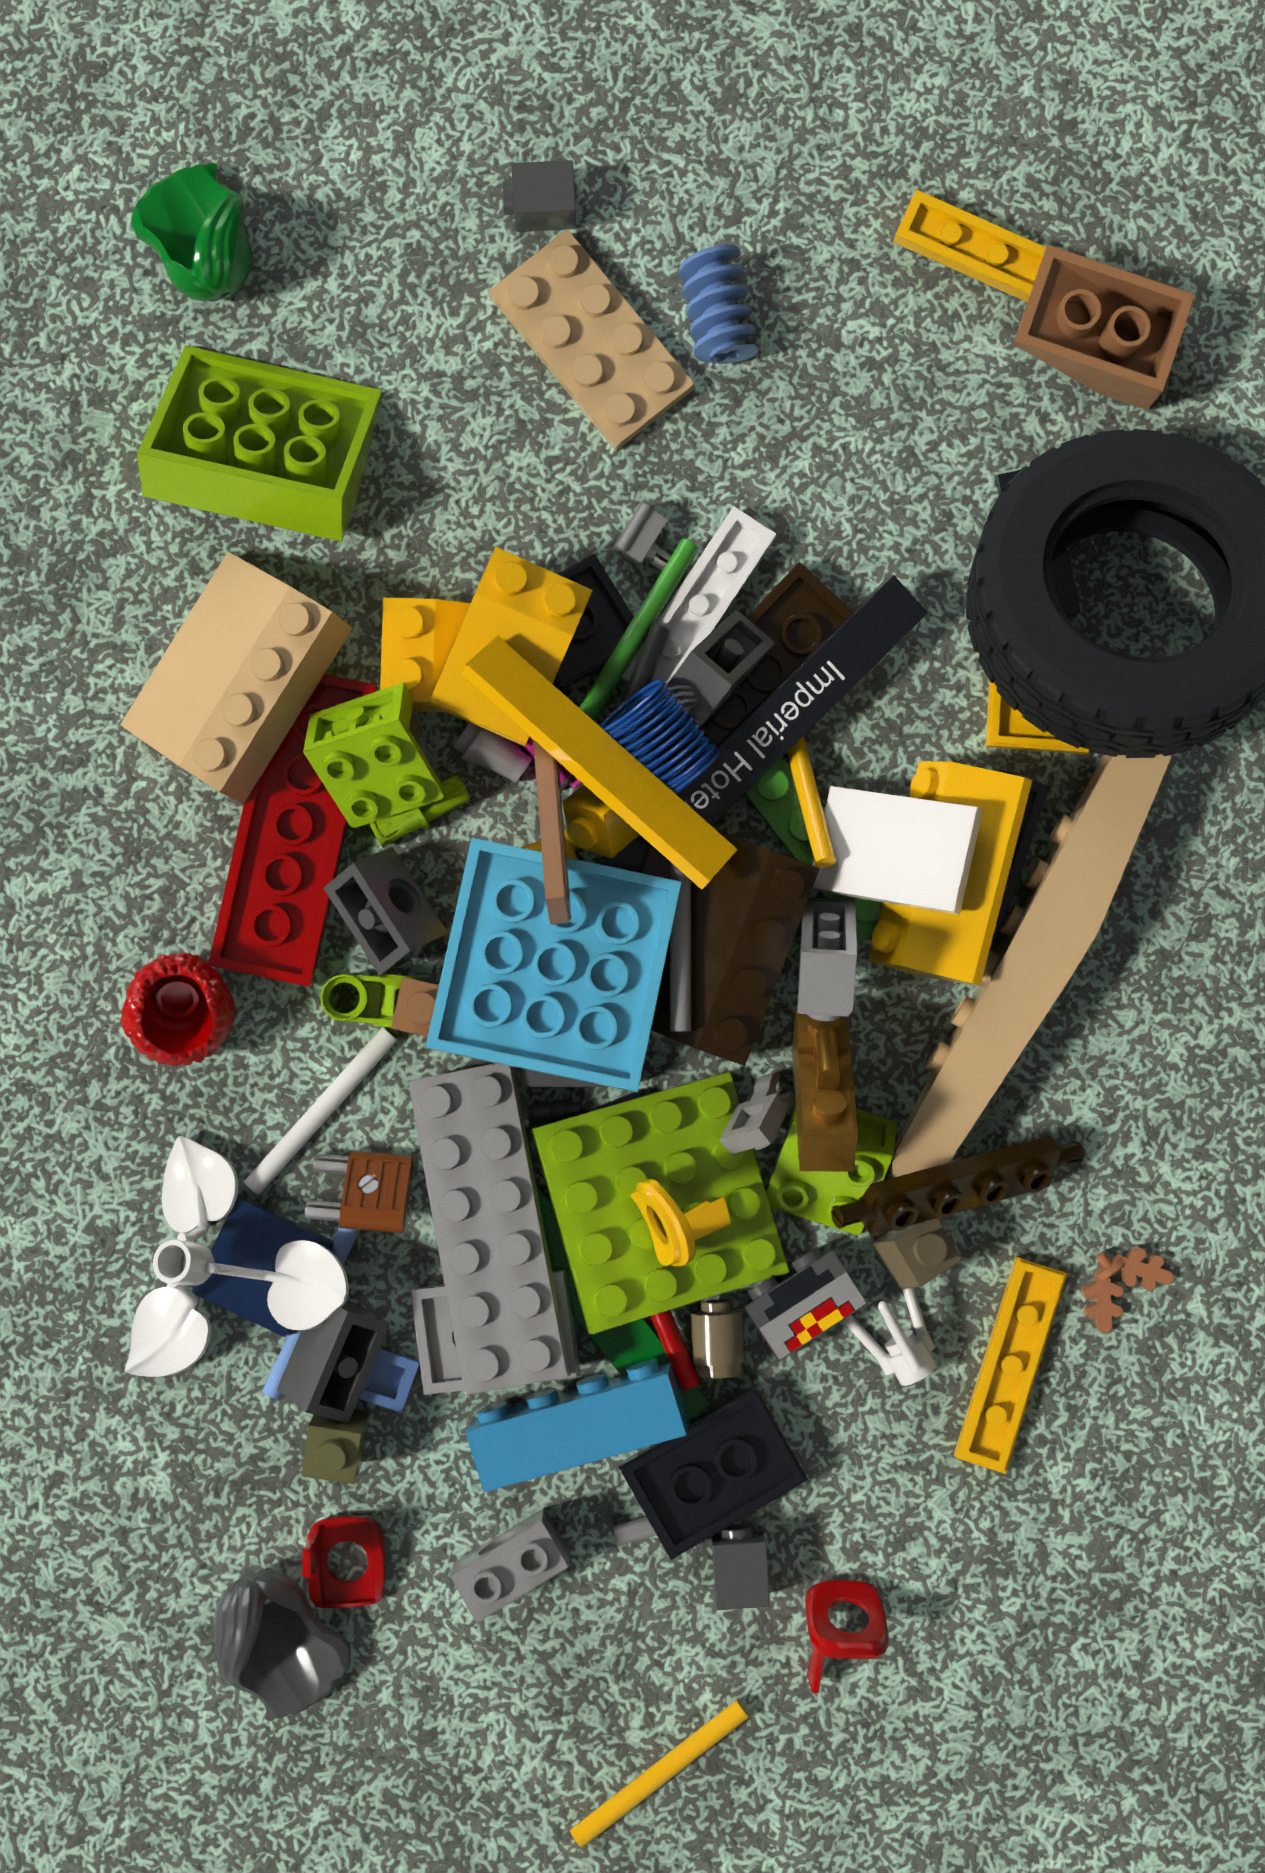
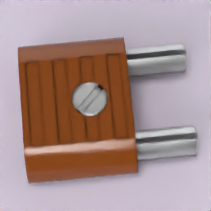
[305,1150,414,1233]

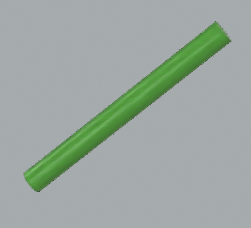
[579,538,699,722]

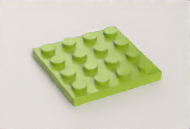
[530,1071,789,1334]

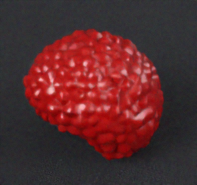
[120,953,237,1066]

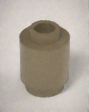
[691,1299,745,1379]

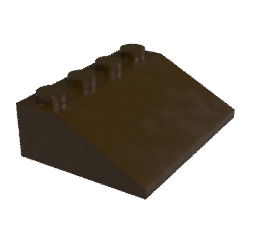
[640,829,820,1066]

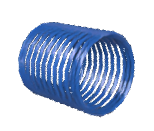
[600,679,719,794]

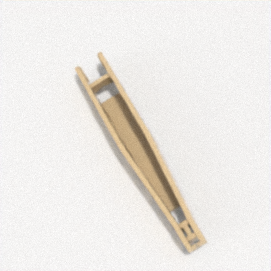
[888,754,1171,1178]

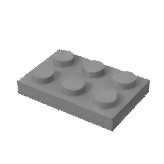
[410,1269,581,1395]

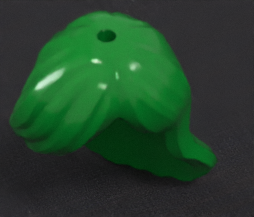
[132,163,251,302]

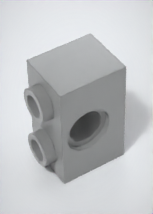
[449,1508,571,1623]

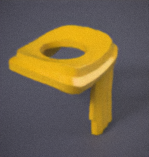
[630,1179,731,1266]

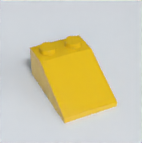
[428,546,593,746]
[380,597,470,712]

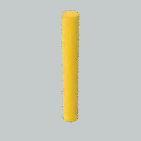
[787,736,836,868]

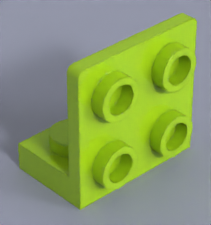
[303,682,444,828]
[766,1103,897,1235]

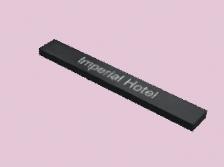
[597,575,928,873]

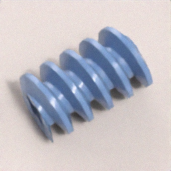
[679,244,759,364]

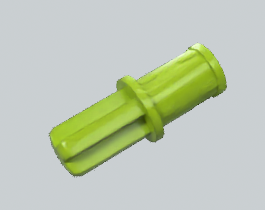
[369,775,470,848]

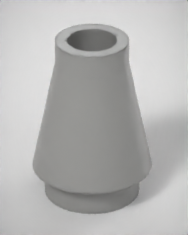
[453,722,532,783]

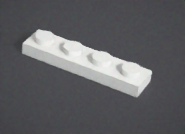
[621,506,776,703]

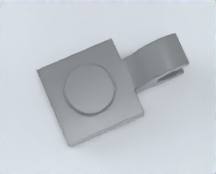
[719,1071,795,1154]

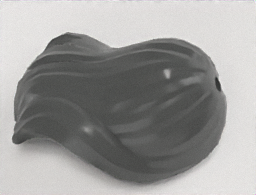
[214,1570,351,1721]

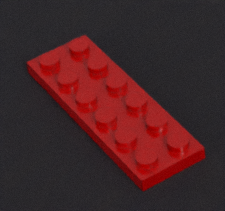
[208,674,378,987]

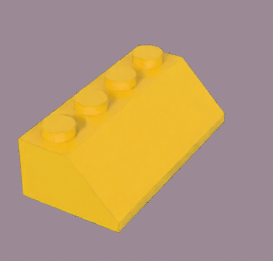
[868,761,1032,986]

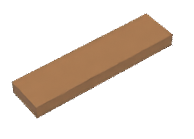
[533,740,572,925]

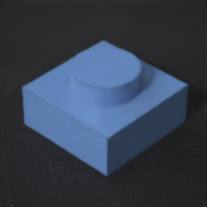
[359,1347,420,1413]

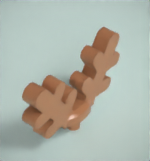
[1081,1246,1174,1333]

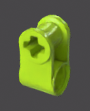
[320,974,423,1028]

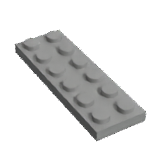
[408,1063,571,1395]

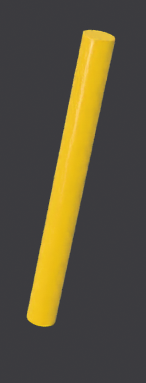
[570,1699,750,1848]

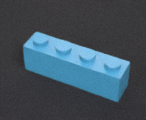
[465,1359,690,1492]

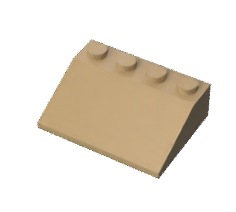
[120,552,353,804]

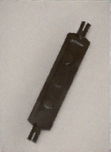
[831,1136,1085,1236]

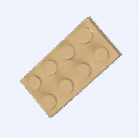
[488,229,695,451]

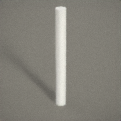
[244,1027,398,1195]

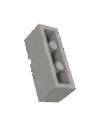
[797,898,857,1021]

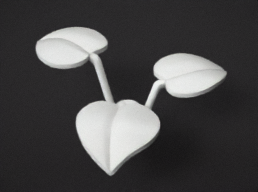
[125,1136,349,1377]

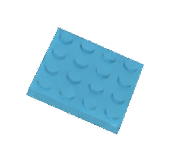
[426,838,681,1093]

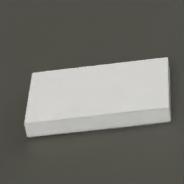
[812,786,983,915]

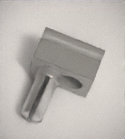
[611,503,686,573]

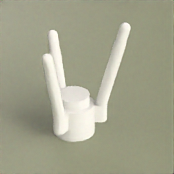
[842,1288,937,1386]

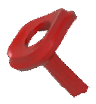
[301,1515,386,1609]
[805,1580,889,1693]

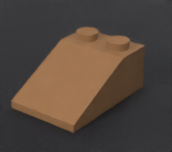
[1013,244,1195,410]

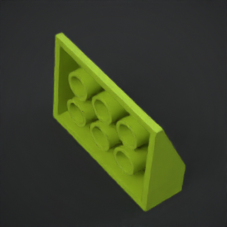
[137,345,382,542]

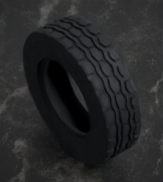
[966,429,1265,758]

